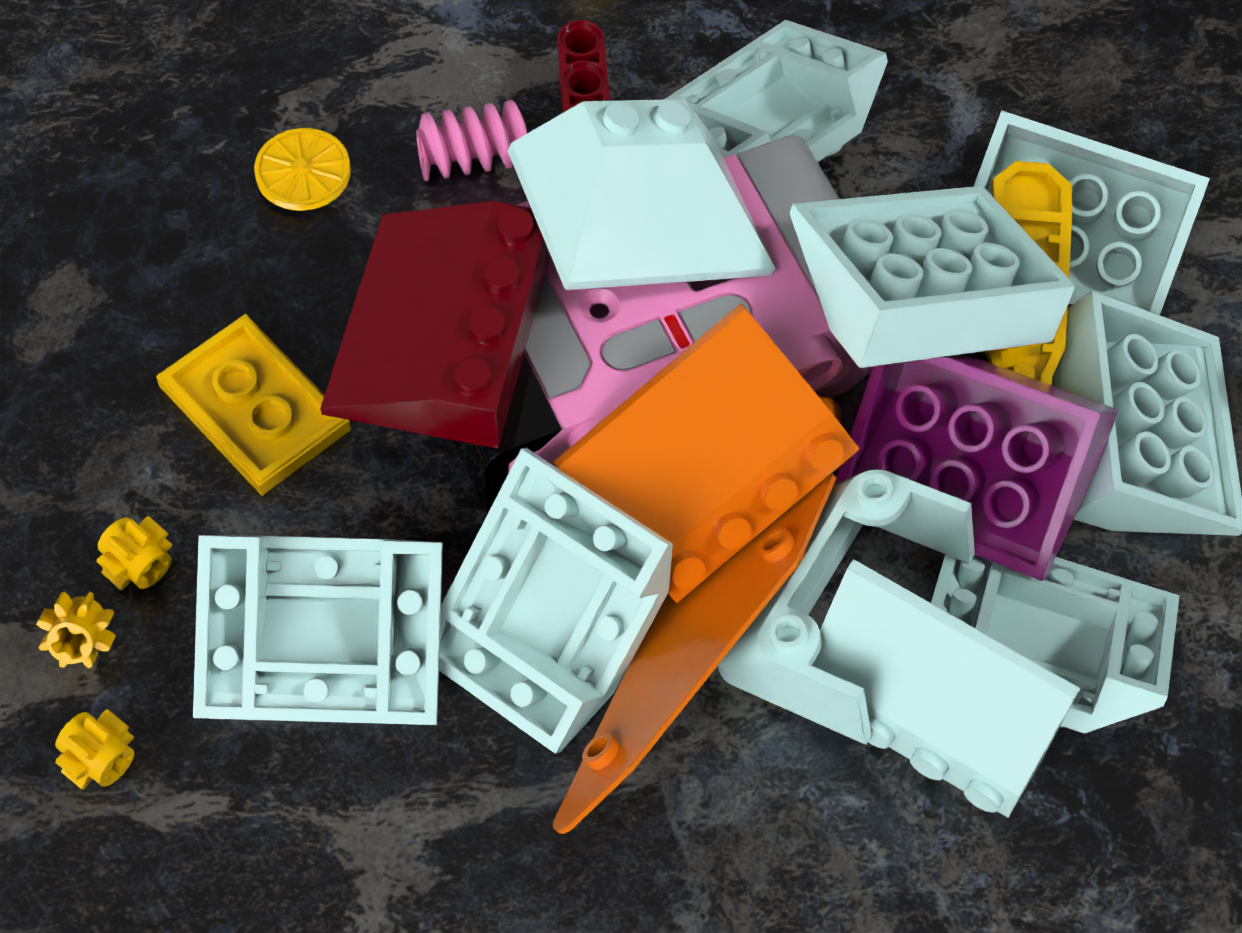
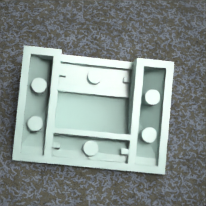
[664,20,888,162]
[508,99,776,290]
[439,448,673,754]
[193,535,443,725]
[931,554,1180,733]

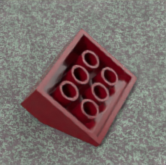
[320,201,551,449]

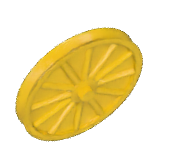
[254,128,351,211]

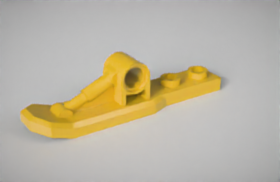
[984,161,1072,385]

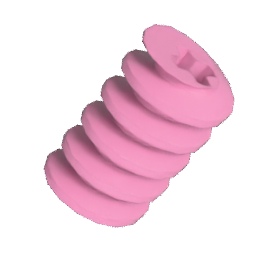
[416,100,527,181]

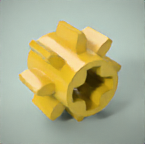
[97,516,172,590]
[36,592,116,668]
[55,709,134,790]

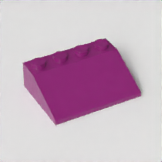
[835,354,1119,581]

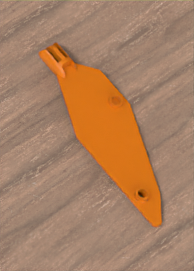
[553,397,842,834]

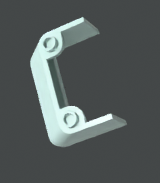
[718,470,975,745]

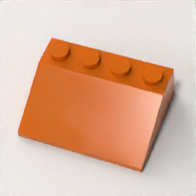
[554,303,859,603]

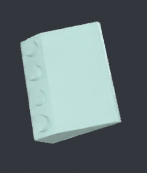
[974,110,1210,315]
[790,186,1076,368]
[1053,291,1242,536]
[812,559,1080,818]

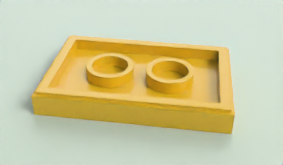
[156,314,351,496]

